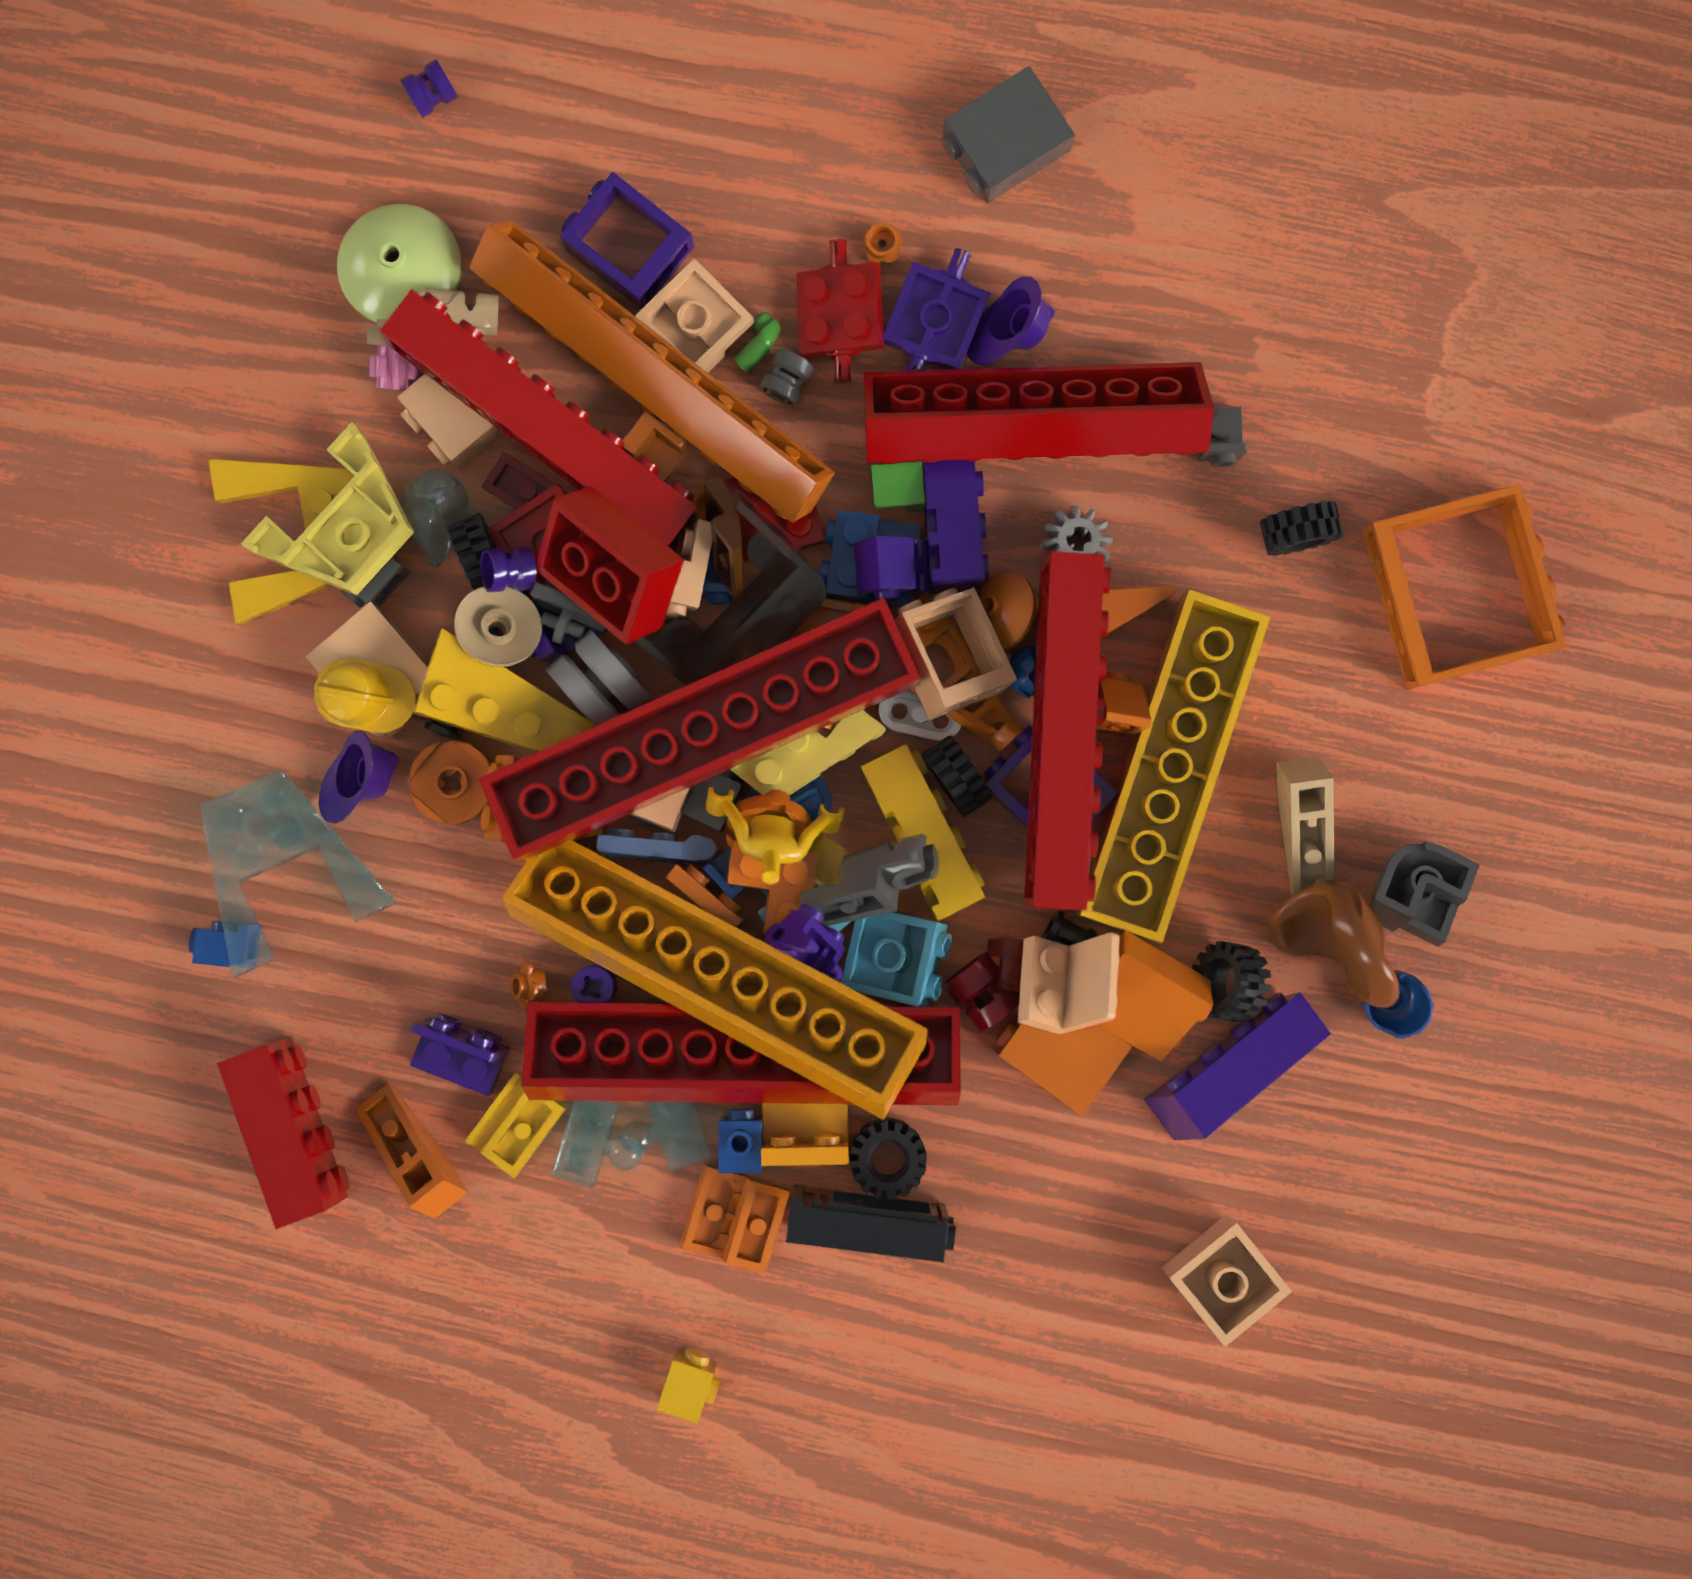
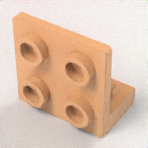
[1018,932,1120,1034]

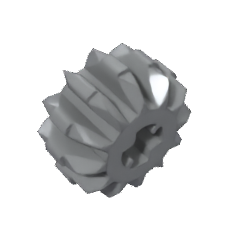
[1040,506,1113,562]

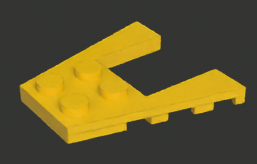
[208,459,398,626]

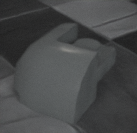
[1369,841,1479,947]

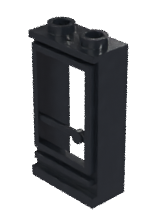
[786,1184,956,1263]

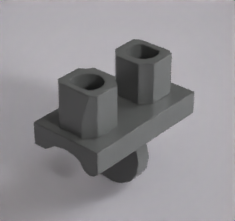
[531,578,606,644]

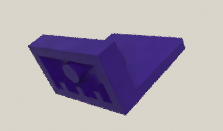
[410,1013,510,1096]

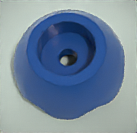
[1010,646,1036,699]

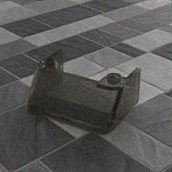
[635,489,826,686]

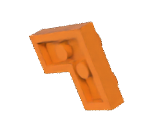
[726,840,819,936]

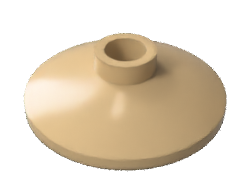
[454,587,542,667]

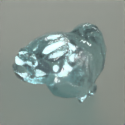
[401,468,471,567]

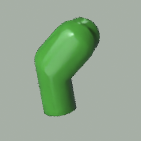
[734,312,781,373]

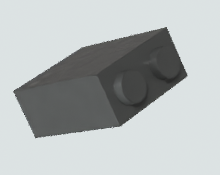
[941,66,1075,203]

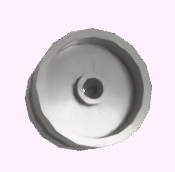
[546,629,653,726]

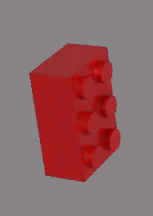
[536,486,685,644]

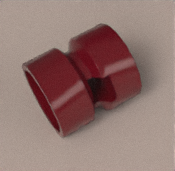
[943,952,1020,1033]

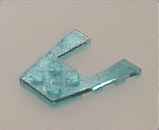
[200,770,395,978]

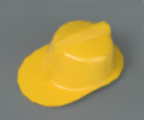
[314,659,416,732]

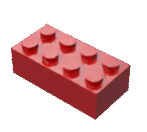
[217,1038,349,1230]

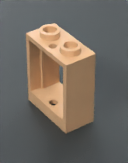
[894,587,1017,720]

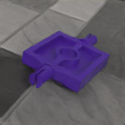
[883,248,991,371]

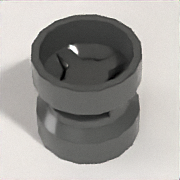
[759,349,814,407]

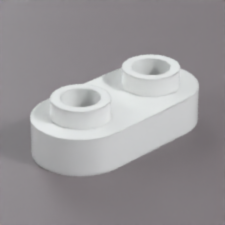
[878,690,961,742]

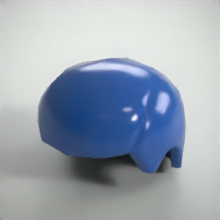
[1362,970,1434,1039]

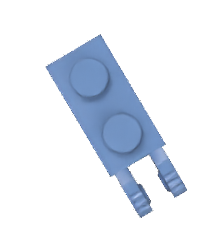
[596,829,718,865]

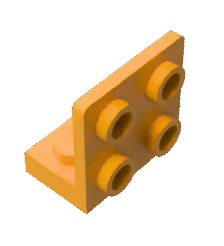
[761,1103,849,1166]

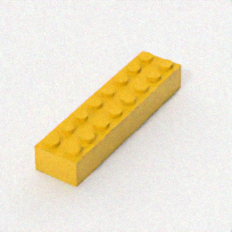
[1074,589,1271,943]

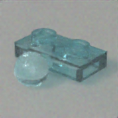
[551,1101,643,1188]
[620,1102,711,1172]

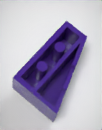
[922,460,989,594]

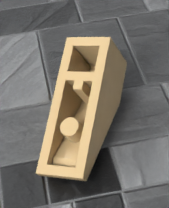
[1277,756,1335,896]

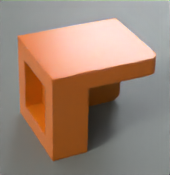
[623,411,689,482]

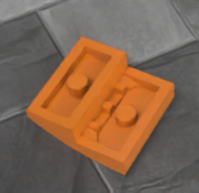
[679,1163,790,1273]

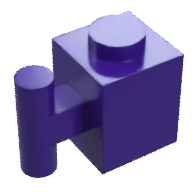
[854,536,931,601]

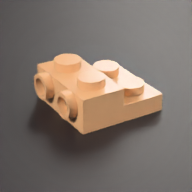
[635,258,754,373]
[665,520,712,620]

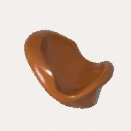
[1268,879,1399,1008]

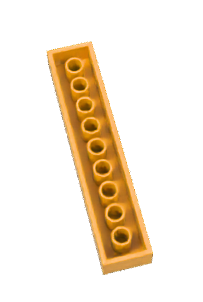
[502,840,928,1120]

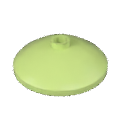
[337,204,463,324]

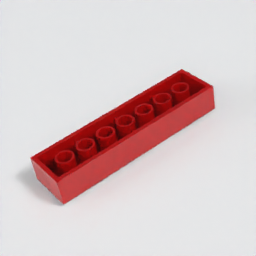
[380,289,697,547]
[864,362,1214,464]
[1023,551,1111,910]

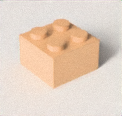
[1161,1214,1292,1347]

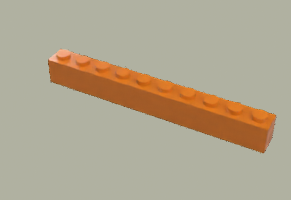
[469,220,835,523]

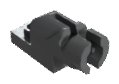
[799,834,939,926]

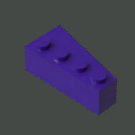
[1144,992,1331,1140]

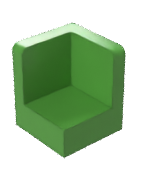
[871,462,925,513]

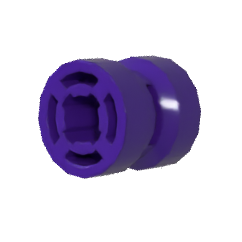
[400,59,458,118]
[480,547,536,592]

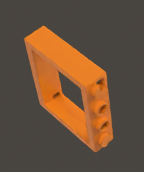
[1362,484,1567,690]

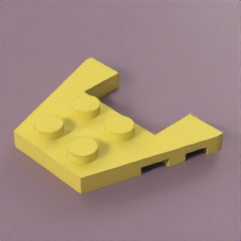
[241,422,414,596]
[730,628,886,796]

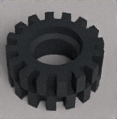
[1260,501,1344,556]
[447,512,498,590]
[922,735,993,817]
[1192,941,1271,1022]
[850,1118,927,1200]

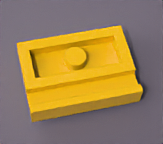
[465,1071,568,1178]

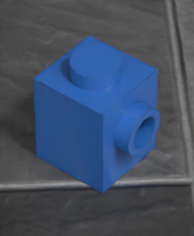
[718,1108,764,1173]

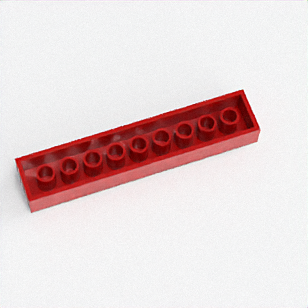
[478,598,920,862]
[521,1002,961,1106]

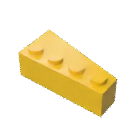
[413,628,595,753]
[860,744,986,921]

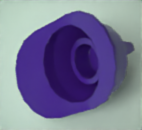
[967,276,1055,365]
[319,731,399,824]

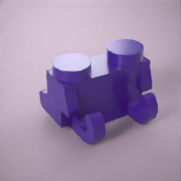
[765,904,845,982]

